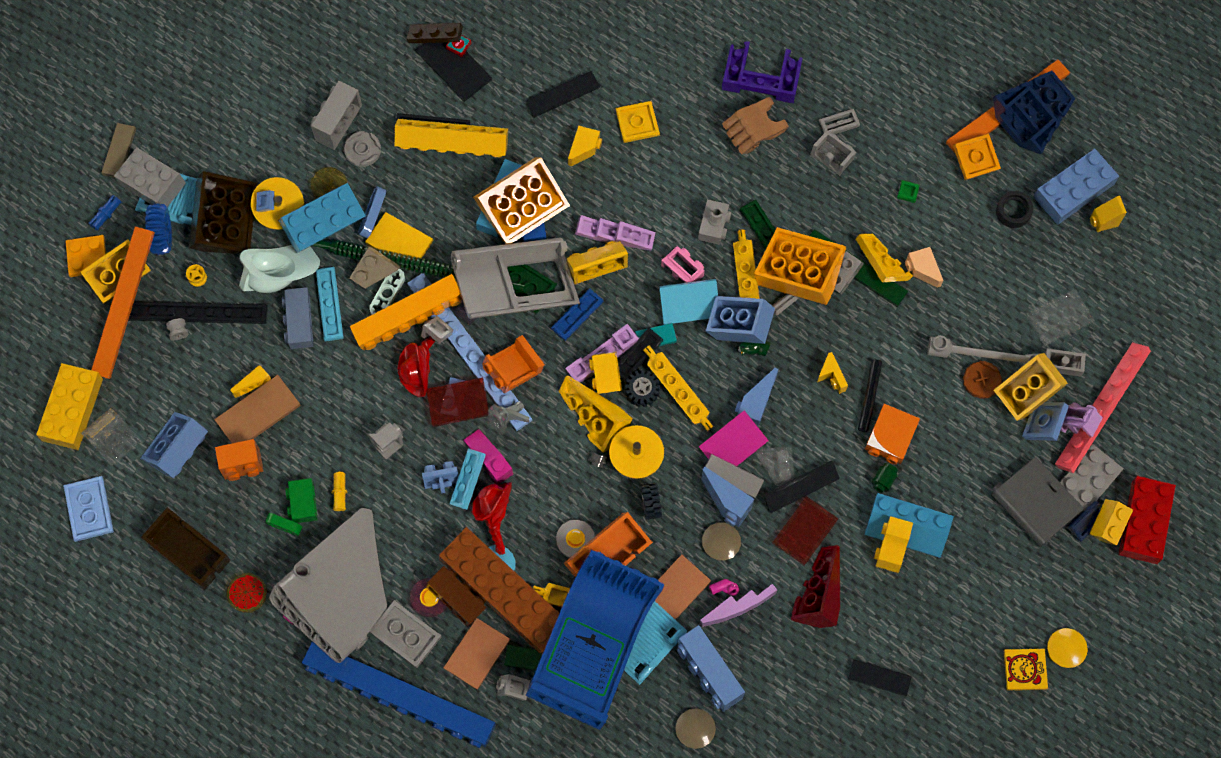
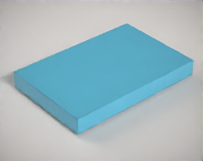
[659,279,718,325]

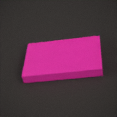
[699,410,769,466]

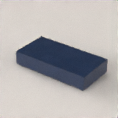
[1068,501,1102,542]

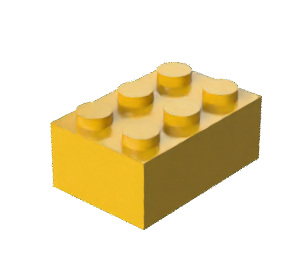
[80,239,151,304]
[994,353,1068,421]

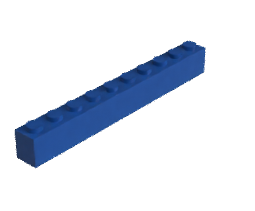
[302,641,496,748]

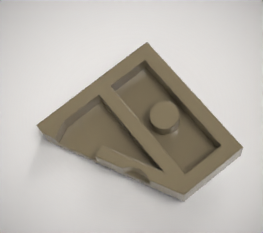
[350,246,400,288]

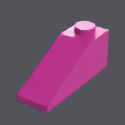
[463,429,513,485]

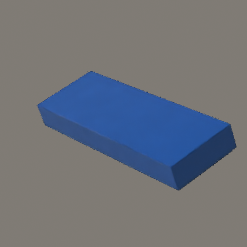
[551,288,604,341]

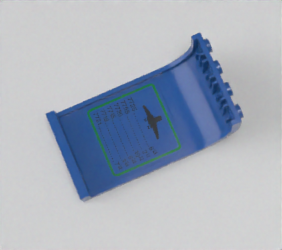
[525,550,664,730]

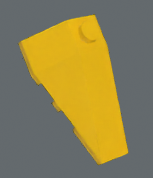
[559,376,633,453]

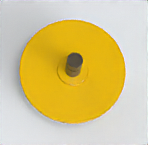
[251,177,304,230]
[609,425,664,479]

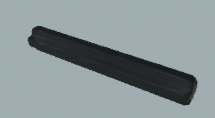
[858,359,882,432]

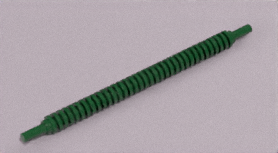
[313,240,525,292]

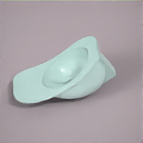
[239,245,320,293]

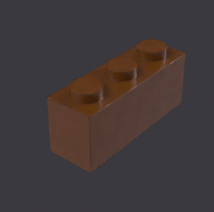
[425,566,487,627]

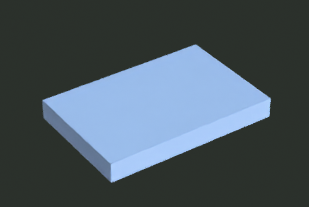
[63,476,114,542]

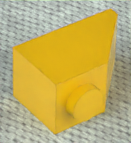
[568,126,602,166]
[1090,196,1127,232]

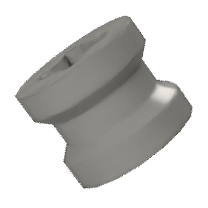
[166,318,189,340]

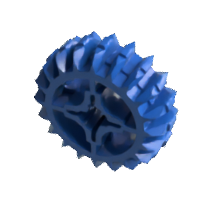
[145,203,172,255]

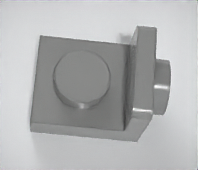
[421,316,453,344]
[496,674,530,701]

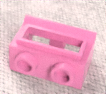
[661,246,704,283]

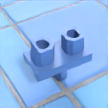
[422,461,459,494]

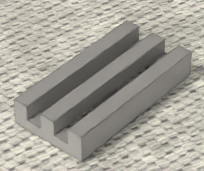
[819,109,860,134]

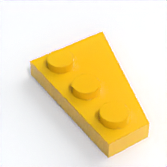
[856,234,913,282]

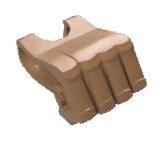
[722,97,789,154]

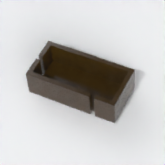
[141,507,231,591]

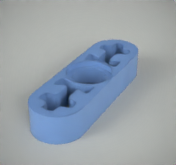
[358,186,386,238]

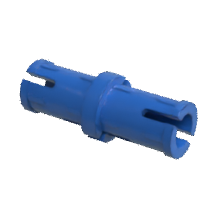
[88,195,122,231]

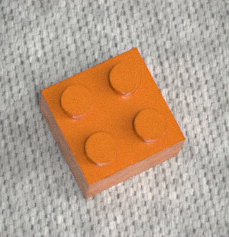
[215,439,264,481]

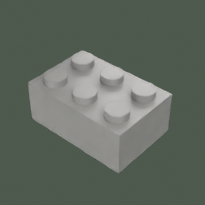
[311,81,362,150]
[114,147,186,207]

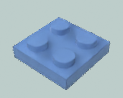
[1022,402,1069,441]

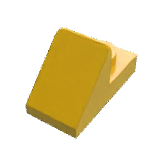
[817,352,848,394]

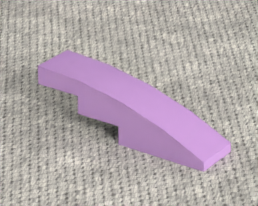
[575,215,656,251]
[700,584,777,627]

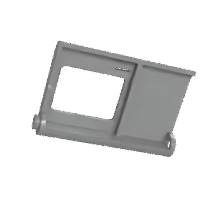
[451,238,580,319]

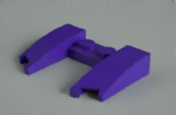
[722,41,803,103]

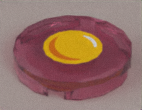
[410,578,447,617]

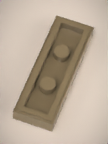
[101,123,136,177]

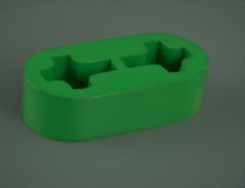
[265,513,303,536]

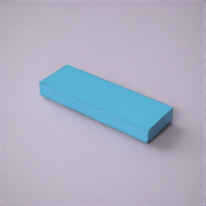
[450,448,486,510]

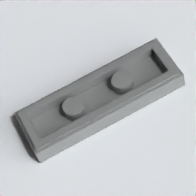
[705,454,764,498]

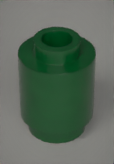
[871,463,898,493]

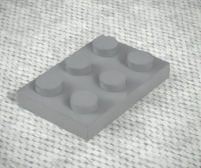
[1060,444,1124,510]
[370,600,442,668]

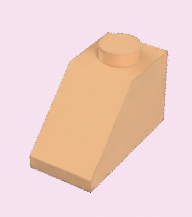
[905,247,943,288]

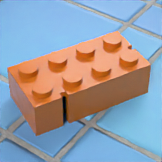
[564,512,653,577]

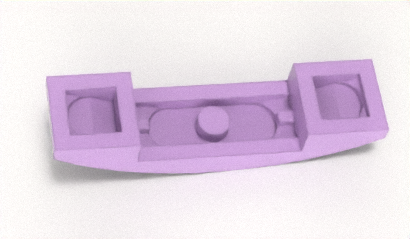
[565,324,639,382]

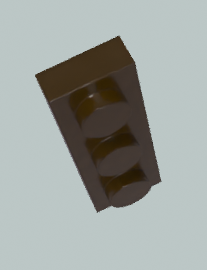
[407,22,463,44]

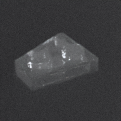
[754,447,795,487]

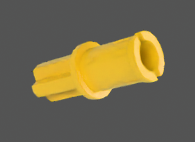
[332,472,347,511]

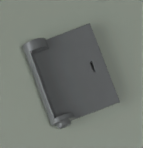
[992,457,1085,547]

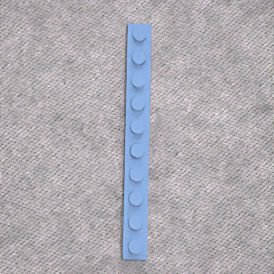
[407,273,532,431]

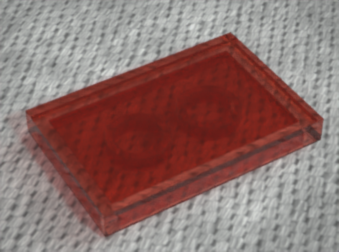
[427,377,490,427]
[772,496,838,566]

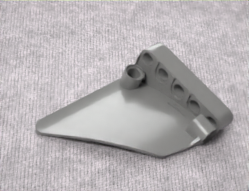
[269,508,387,663]

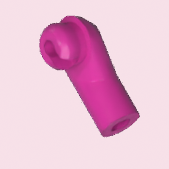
[709,579,739,596]

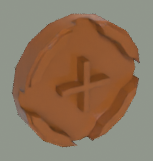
[963,361,1002,399]

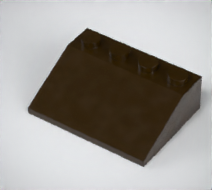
[189,171,258,254]

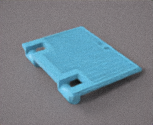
[135,174,197,225]
[624,601,687,685]

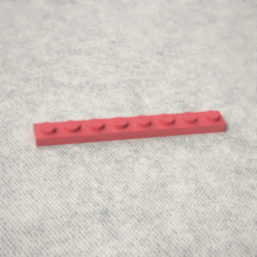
[1055,342,1151,473]

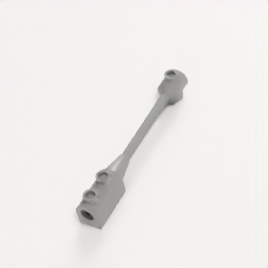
[927,335,1086,377]

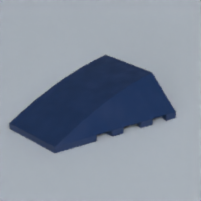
[993,70,1076,154]

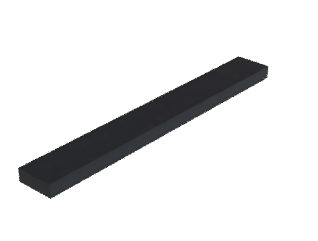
[128,301,268,324]

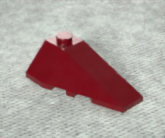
[791,545,840,628]

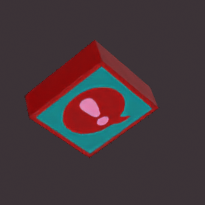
[446,35,471,57]

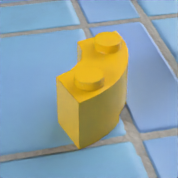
[874,516,913,573]

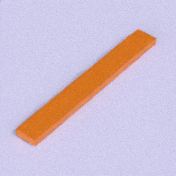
[946,60,1070,154]
[91,226,155,379]

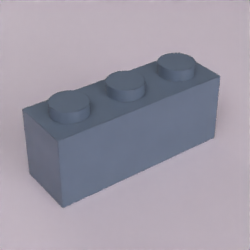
[282,288,314,349]

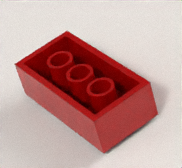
[1118,476,1176,564]

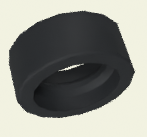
[996,191,1034,228]

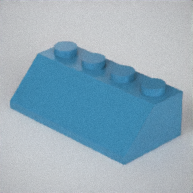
[864,493,954,558]

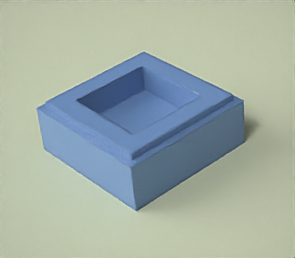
[256,190,274,212]

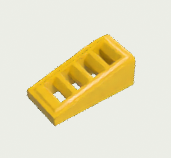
[230,366,271,398]

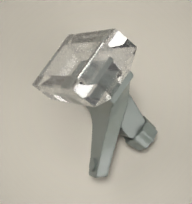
[487,401,529,436]

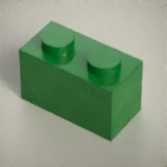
[285,478,318,523]

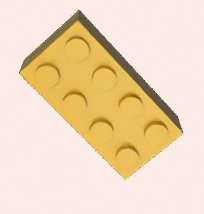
[36,363,103,450]

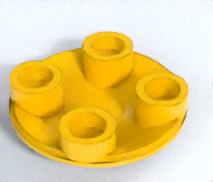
[1047,628,1088,668]

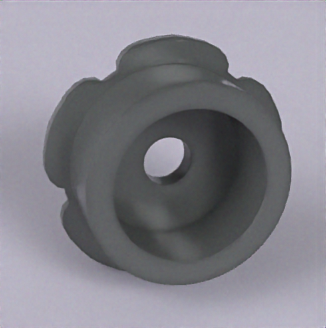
[589,453,607,468]

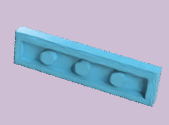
[316,267,344,341]

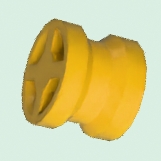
[186,264,207,287]

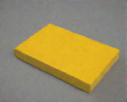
[365,212,433,259]

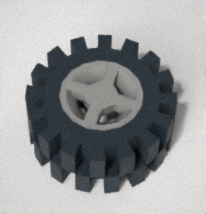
[625,370,660,407]
[640,483,662,520]

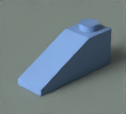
[735,368,778,426]

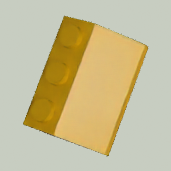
[567,241,628,285]

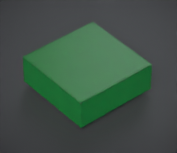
[897,180,920,203]

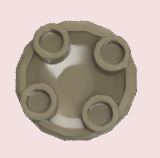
[702,523,741,560]
[675,708,716,749]

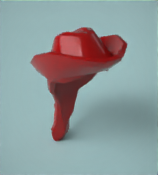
[397,336,435,397]
[472,482,512,555]

